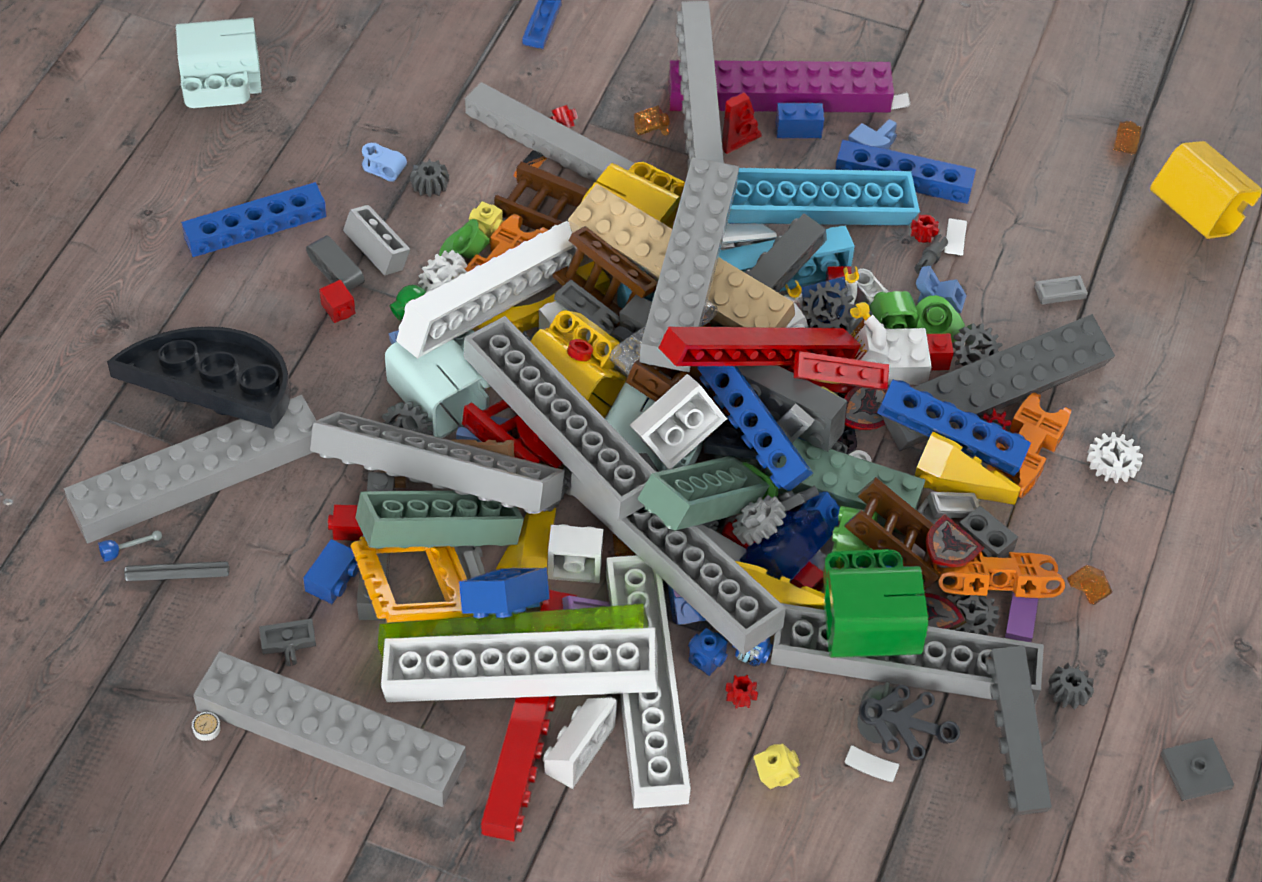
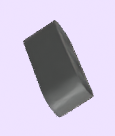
[306,235,365,291]

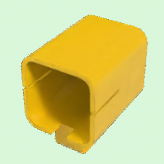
[1150,141,1262,239]
[581,162,685,229]
[530,310,627,419]

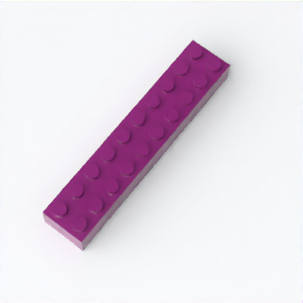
[668,60,894,113]

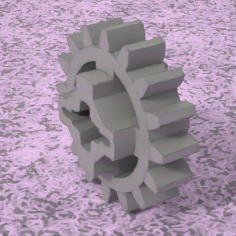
[732,495,786,545]

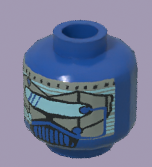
[732,637,773,667]

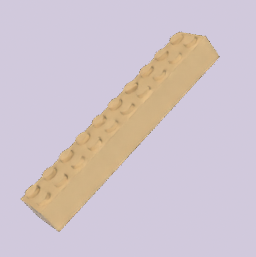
[568,184,795,328]

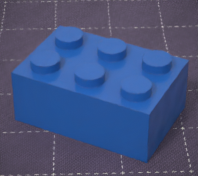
[459,567,550,618]

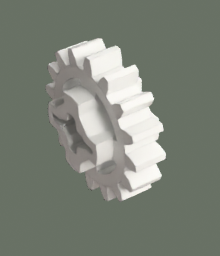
[418,250,467,292]
[1087,432,1143,483]

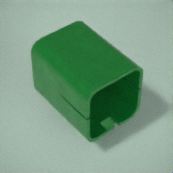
[823,549,928,658]

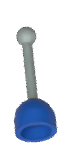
[98,531,162,562]

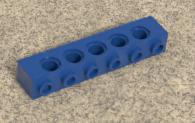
[835,140,976,204]
[181,182,327,257]
[698,366,813,491]
[877,379,1031,476]

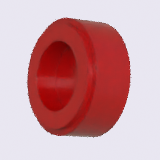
[567,339,593,362]

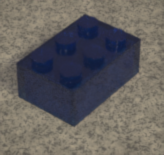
[739,509,833,583]

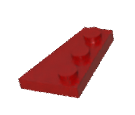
[722,93,762,154]

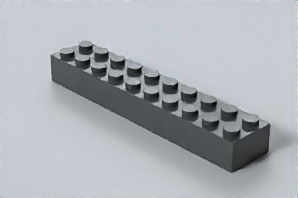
[620,294,847,452]
[878,314,1115,451]

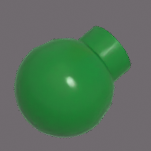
[389,285,426,321]

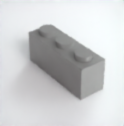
[343,205,410,276]

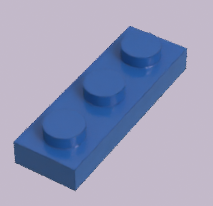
[522,0,561,49]

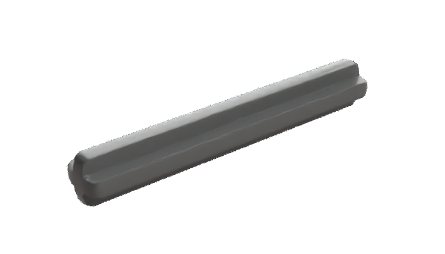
[124,561,230,581]

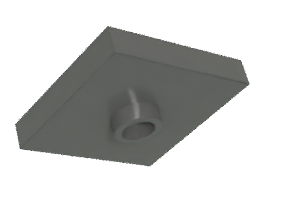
[1161,738,1234,801]

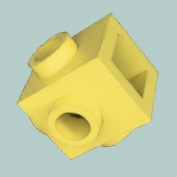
[469,201,504,243]
[753,744,800,789]

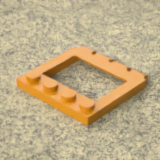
[351,537,473,622]

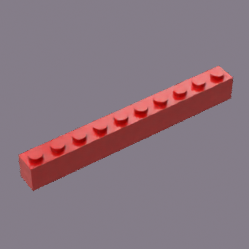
[658,327,861,366]
[481,590,577,842]

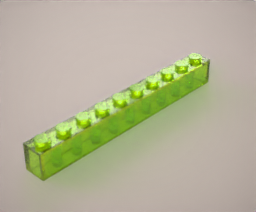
[377,604,648,658]

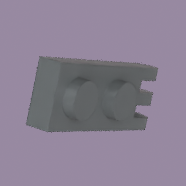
[554,280,620,332]

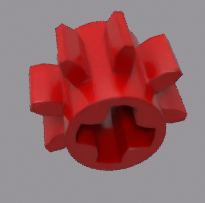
[550,105,578,128]
[910,215,939,243]
[983,408,1011,432]
[725,675,758,709]

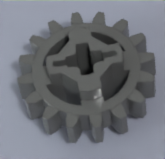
[802,281,856,328]
[952,323,1002,367]
[381,402,433,435]
[946,587,999,636]

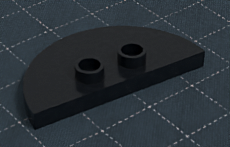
[107,326,291,429]

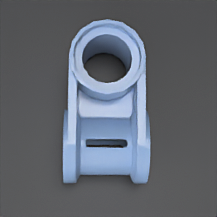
[362,143,407,182]

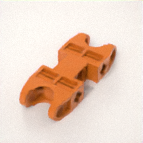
[465,214,548,272]
[987,392,1072,498]
[932,552,1065,598]

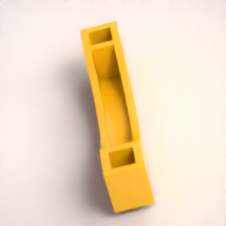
[472,261,610,333]

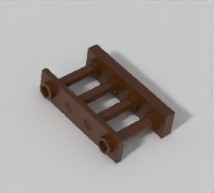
[494,161,589,230]
[552,226,658,328]
[625,359,743,437]
[844,477,940,590]

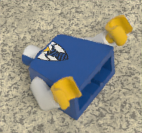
[785,266,859,324]

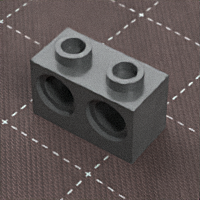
[959,506,1018,558]

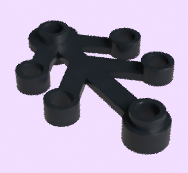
[858,684,960,761]

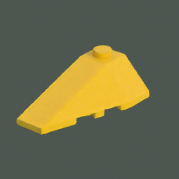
[915,432,1021,505]
[496,508,556,577]
[735,561,824,610]

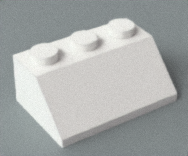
[721,223,777,250]
[630,374,727,469]
[543,698,616,789]

